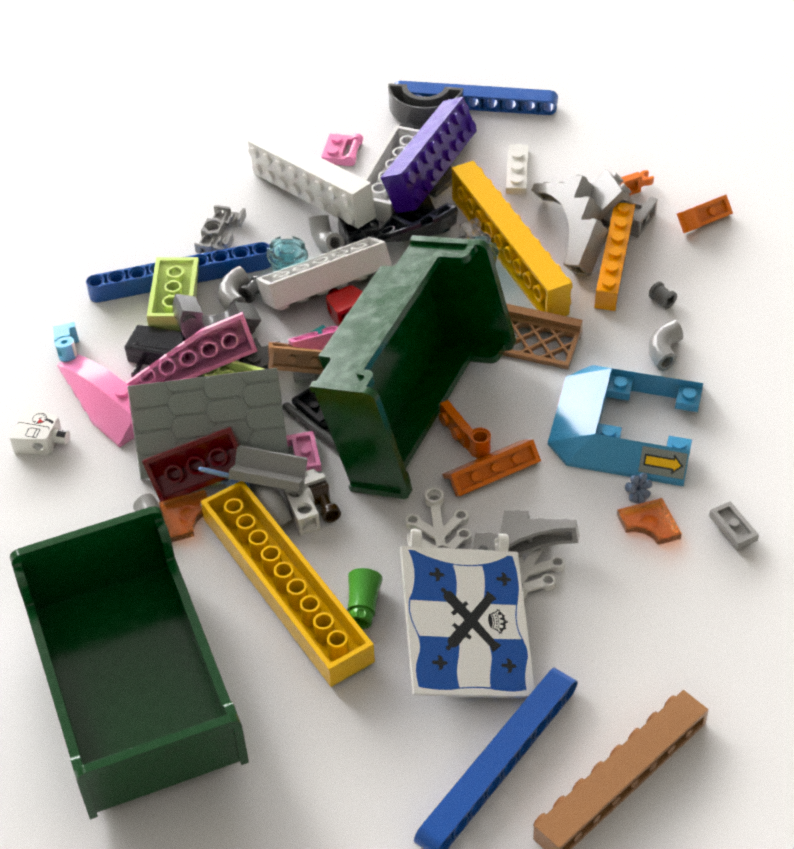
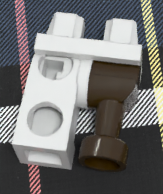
[283,469,341,536]

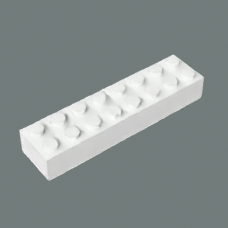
[247,130,376,229]

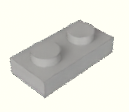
[709,501,759,550]

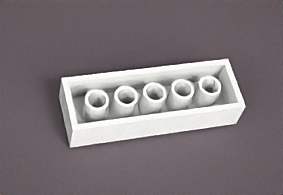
[363,125,419,222]
[256,237,392,310]

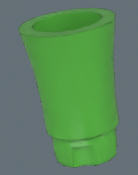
[347,568,383,629]

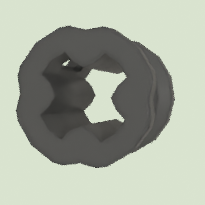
[239,275,260,303]
[648,281,677,309]

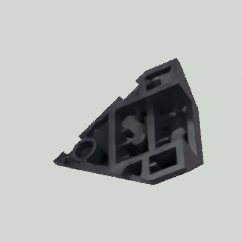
[373,195,458,243]

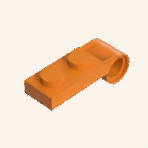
[676,194,733,233]
[439,400,491,458]

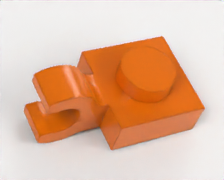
[621,170,654,195]

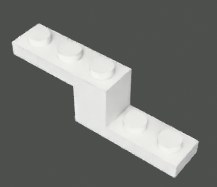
[506,144,528,195]

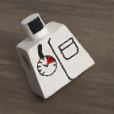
[9,406,70,455]

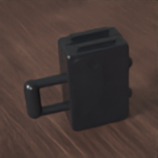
[124,325,186,377]

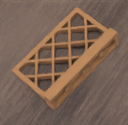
[503,303,583,370]
[268,342,323,374]

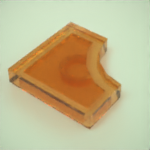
[159,490,208,542]
[617,498,682,545]

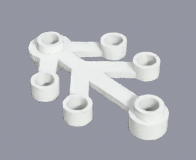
[406,487,471,549]
[519,547,565,599]

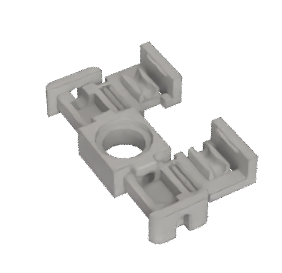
[194,205,246,253]

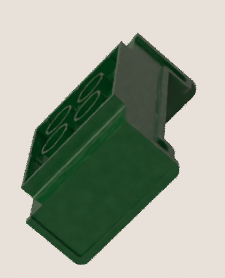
[309,235,516,499]
[10,506,249,820]

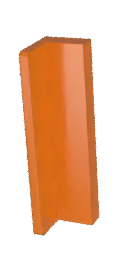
[442,439,541,496]

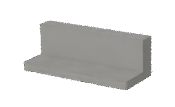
[228,445,308,492]

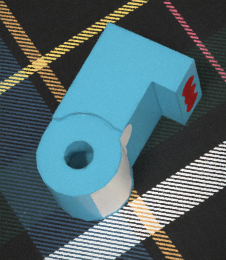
[53,322,79,362]

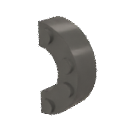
[388,83,464,124]
[173,294,261,339]

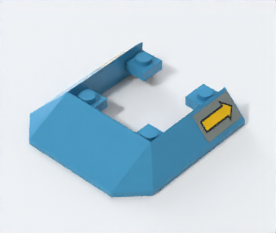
[548,365,704,487]

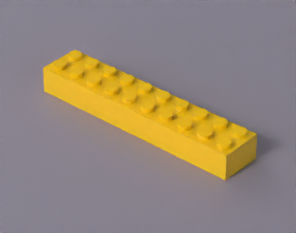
[452,161,573,316]
[200,481,375,687]

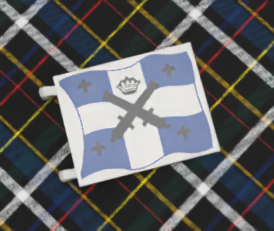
[400,529,535,698]

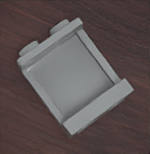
[590,169,634,221]
[600,196,658,238]

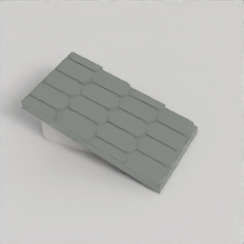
[127,368,289,479]

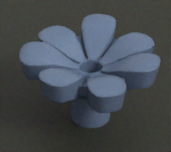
[625,473,652,505]

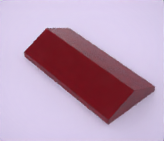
[142,426,241,504]

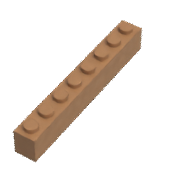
[533,690,709,849]

